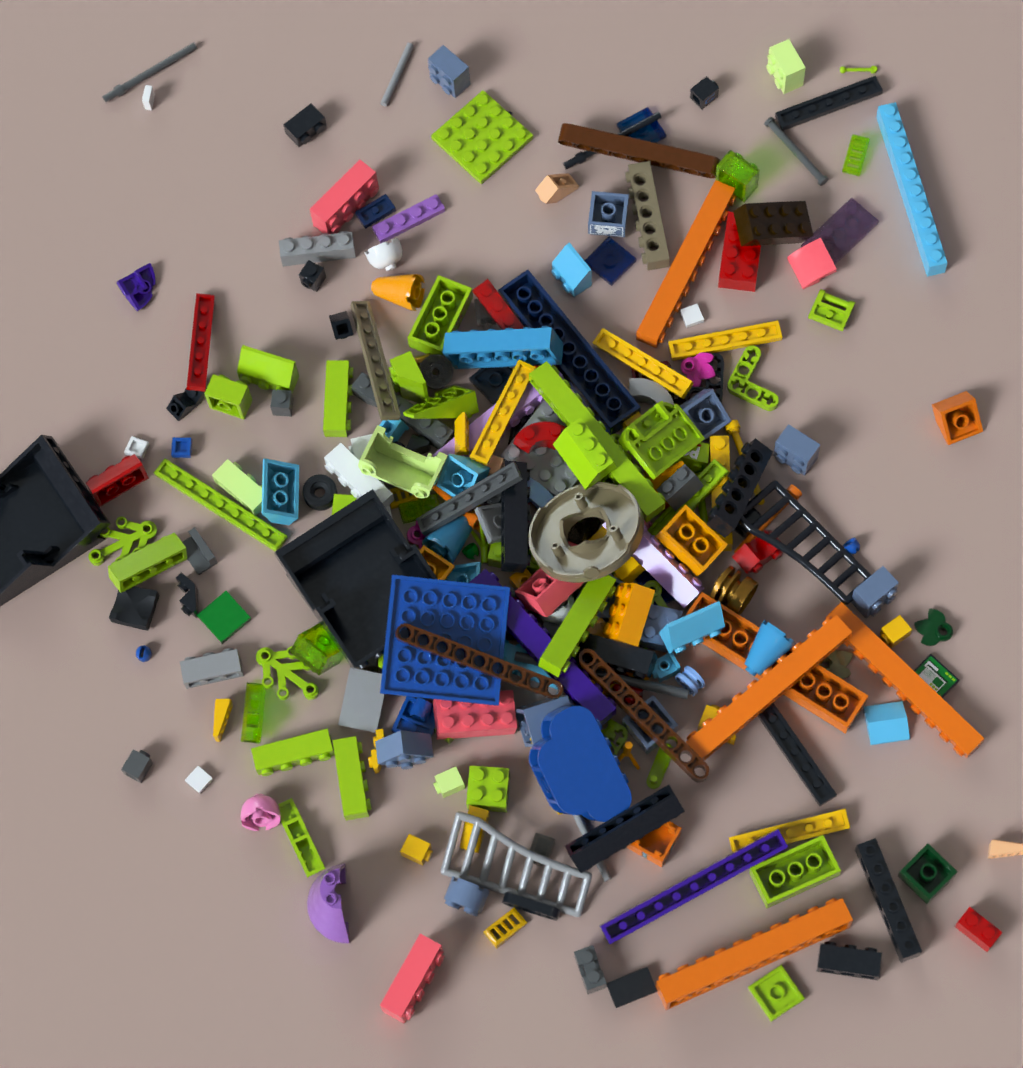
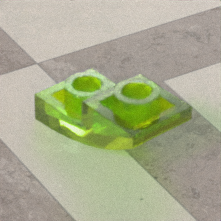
[398,494,440,524]

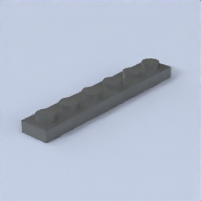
[416,462,523,536]

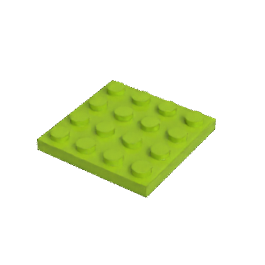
[431,90,533,185]

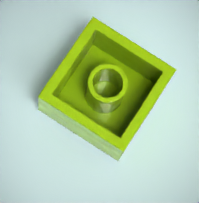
[204,374,253,419]
[466,766,510,813]

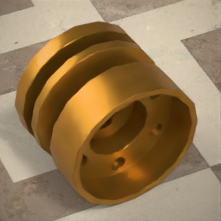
[710,565,759,615]

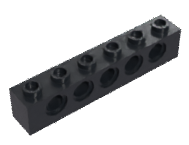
[707,438,773,538]
[855,838,922,963]

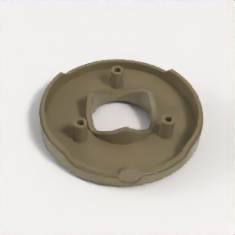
[528,482,644,583]

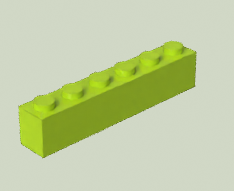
[538,575,617,678]

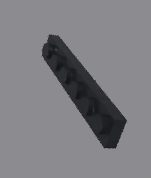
[775,76,883,131]
[758,703,837,807]

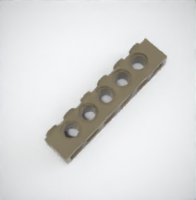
[625,161,670,270]

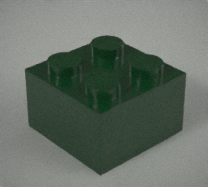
[898,843,958,904]

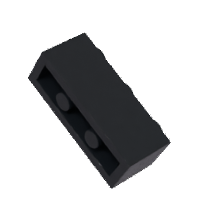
[817,942,882,980]

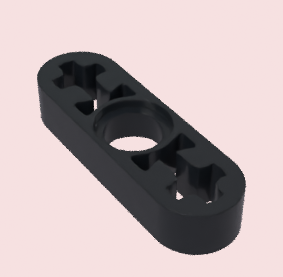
[502,892,561,921]

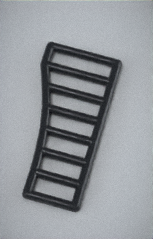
[739,480,871,605]

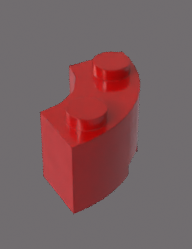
[513,421,566,454]
[732,530,783,574]

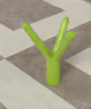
[471,523,490,564]

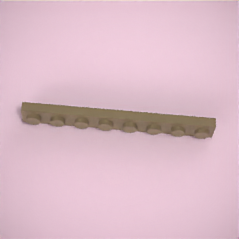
[350,301,401,421]

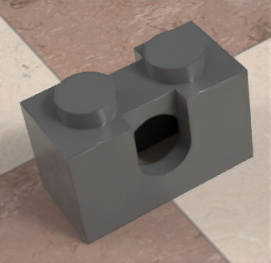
[574,945,607,994]

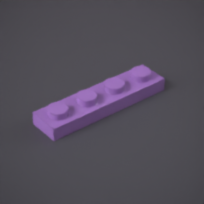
[372,194,446,243]

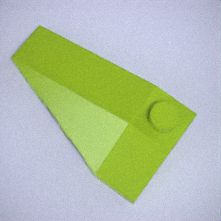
[403,385,479,419]

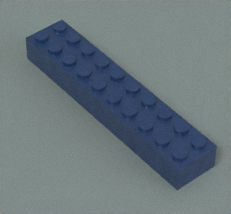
[498,270,641,435]

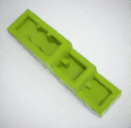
[278,798,325,878]

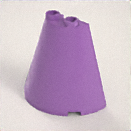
[307,864,350,943]

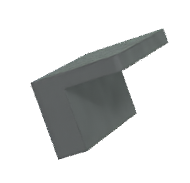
[182,527,218,575]

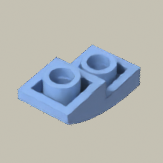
[527,478,554,509]

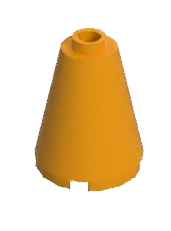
[371,274,425,311]

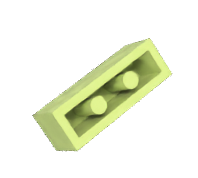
[212,459,262,516]

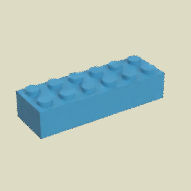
[442,326,564,369]

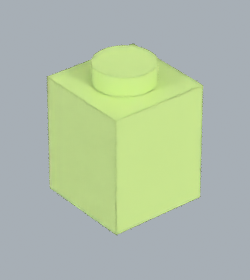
[433,767,465,798]

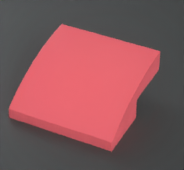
[787,238,837,289]

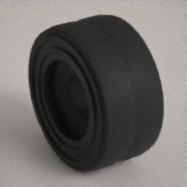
[302,474,338,511]

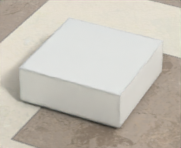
[142,85,155,110]
[680,304,704,328]
[124,436,150,461]
[185,766,213,794]

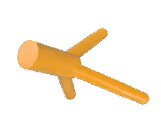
[618,741,640,770]

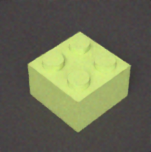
[766,39,806,94]

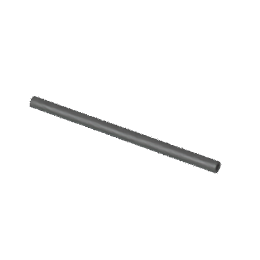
[514,651,689,699]

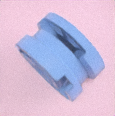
[675,665,706,696]

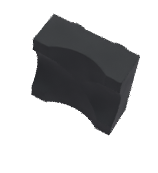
[109,586,160,631]

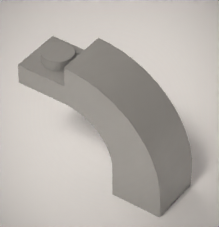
[629,378,675,406]

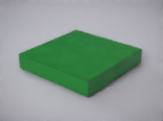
[197,591,251,644]

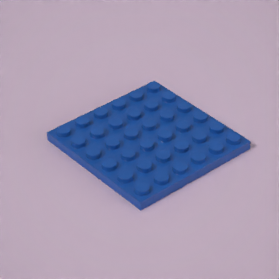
[380,575,510,706]

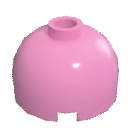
[241,794,280,831]

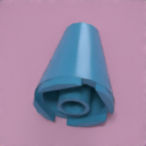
[422,516,473,564]
[744,620,796,677]

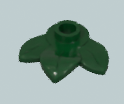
[914,608,953,646]

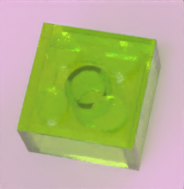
[716,150,760,203]
[290,623,344,675]

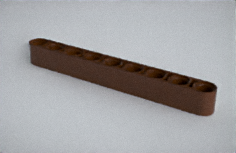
[558,123,720,179]
[395,623,563,699]
[578,649,710,783]

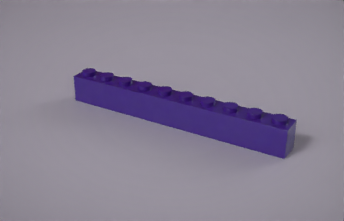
[469,568,617,726]
[599,829,788,944]

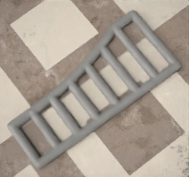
[441,811,592,917]

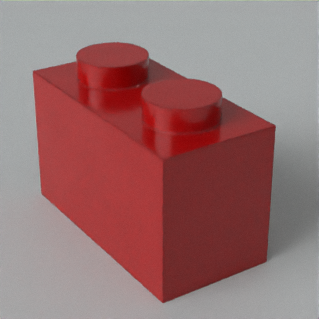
[954,907,1003,952]

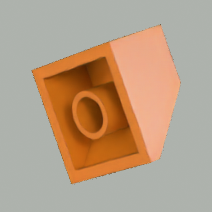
[932,391,983,445]

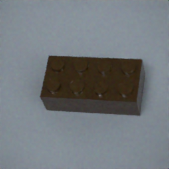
[733,201,814,247]

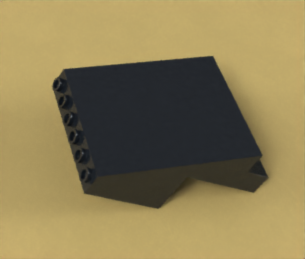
[0,435,111,606]
[274,489,437,670]

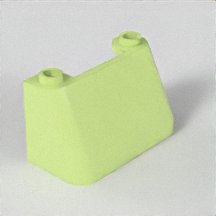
[358,425,448,498]

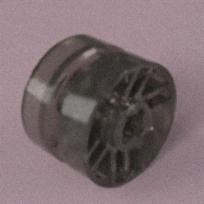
[418,354,453,390]

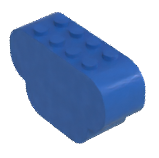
[529,706,632,822]

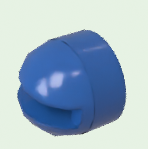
[843,538,860,554]
[136,645,152,662]

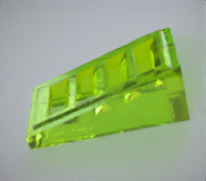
[842,135,870,176]

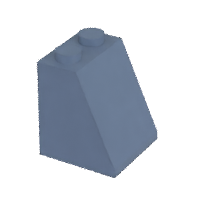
[515,695,573,747]

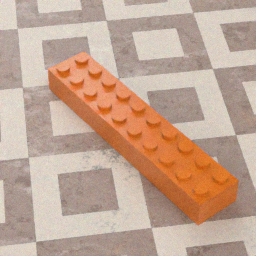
[685,592,868,734]
[656,898,853,1010]

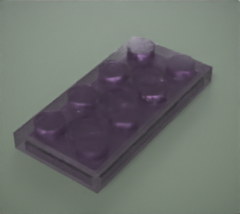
[801,197,879,265]

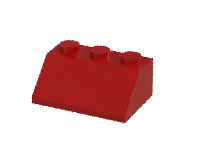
[85,454,149,507]

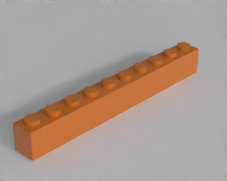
[636,180,737,348]
[825,602,985,758]
[686,615,852,761]

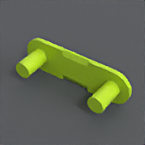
[646,743,673,789]

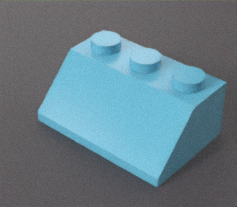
[262,458,299,525]
[659,601,725,654]

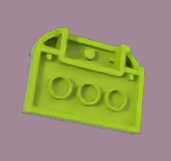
[619,401,705,480]

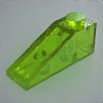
[241,682,266,744]

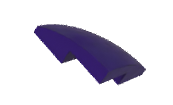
[116,263,156,311]

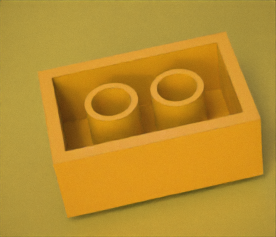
[655,504,728,576]
[603,583,655,647]

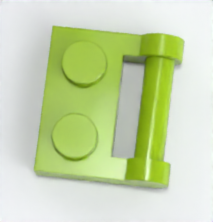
[808,289,856,332]

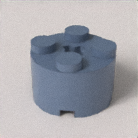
[444,876,490,917]

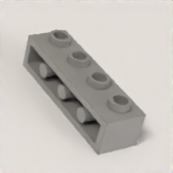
[279,231,356,267]

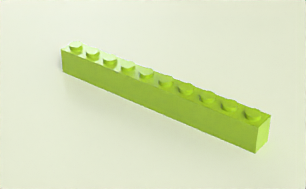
[529,361,666,523]

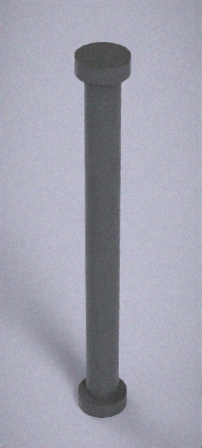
[764,117,829,186]

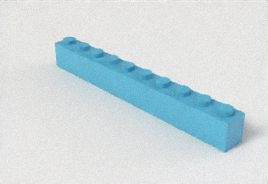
[876,102,947,277]

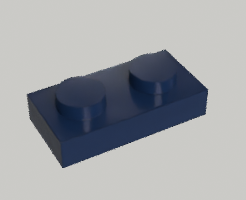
[355,194,396,229]

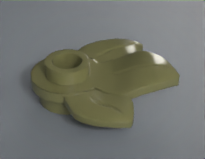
[819,649,853,679]

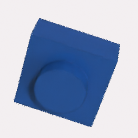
[171,437,192,458]

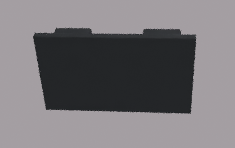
[607,967,657,1008]

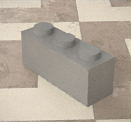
[180,648,244,689]

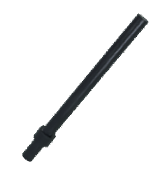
[563,112,662,169]

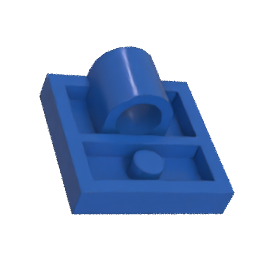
[391,696,435,738]

